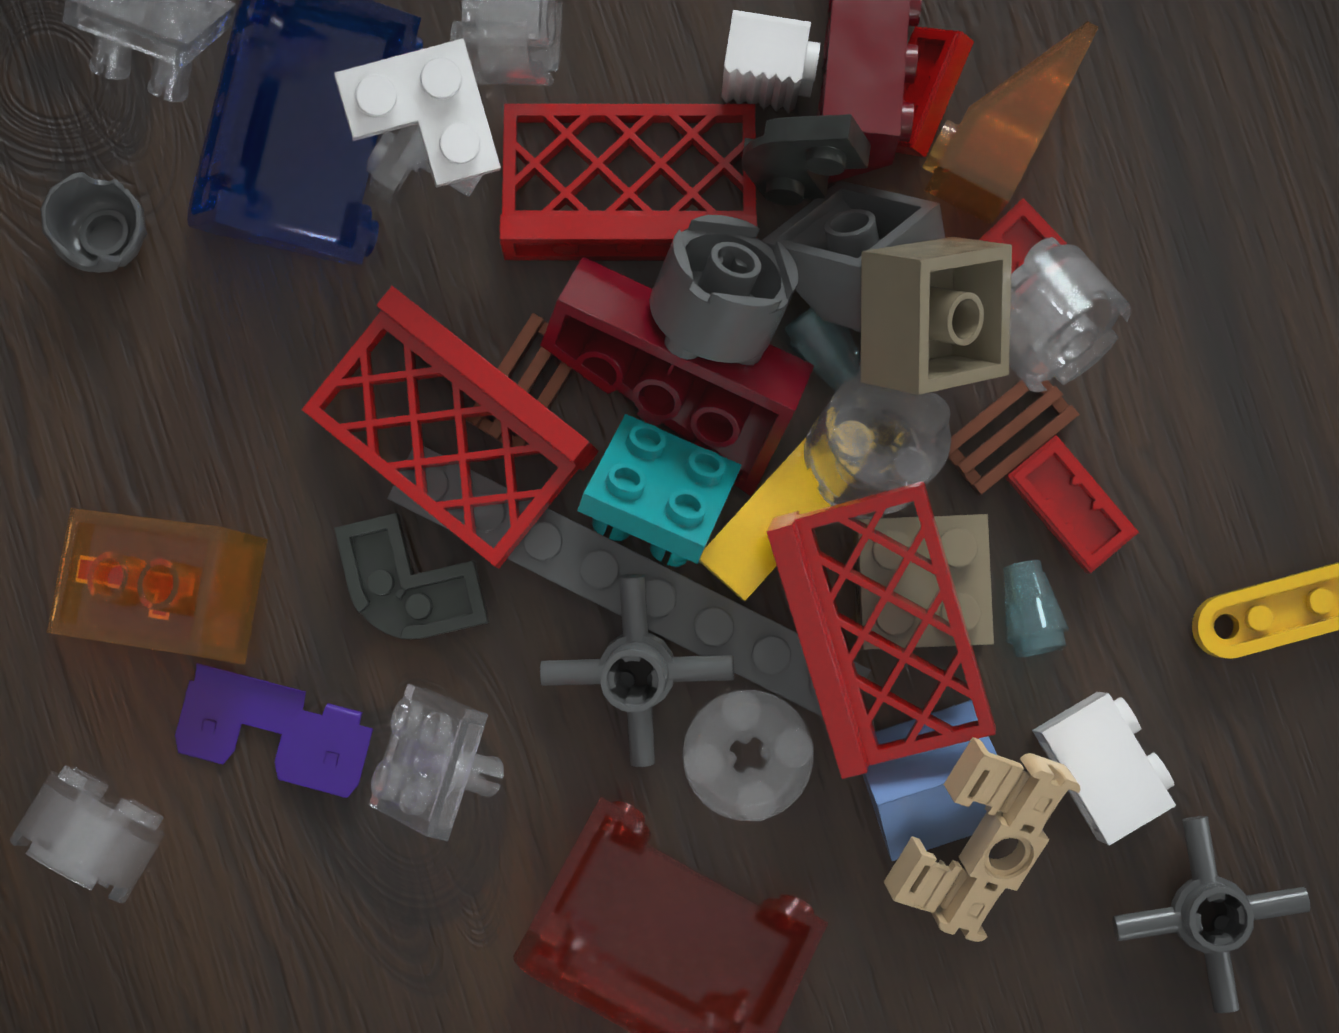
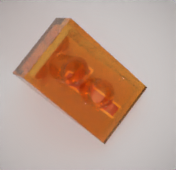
[922,21,1099,225]
[47,508,268,665]

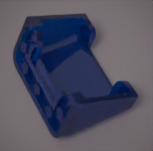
[187,0,423,266]

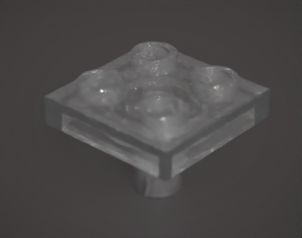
[369,684,504,841]

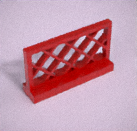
[500,104,757,261]
[301,286,599,569]
[766,481,996,779]

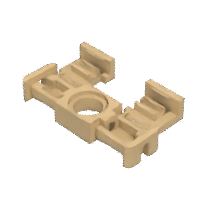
[884,737,1081,942]

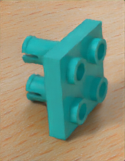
[577,414,742,567]

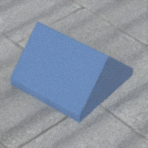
[862,700,997,861]

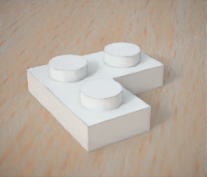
[334,38,501,188]

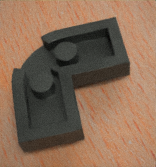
[742,114,871,205]
[334,513,490,639]

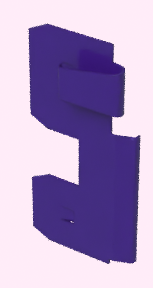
[175,663,373,798]

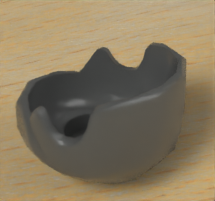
[40,172,147,273]

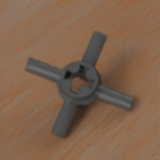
[540,574,734,767]
[1112,816,1310,1013]

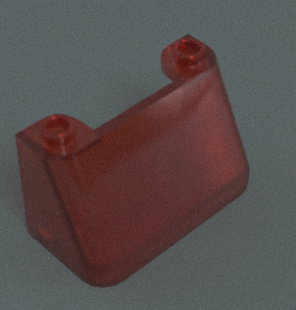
[513,797,828,1033]

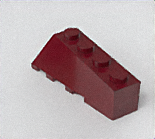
[817,0,922,184]
[540,257,815,497]

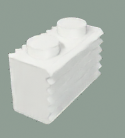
[721,10,820,113]

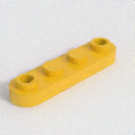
[1192,562,1339,659]

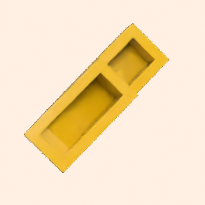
[699,419,870,601]

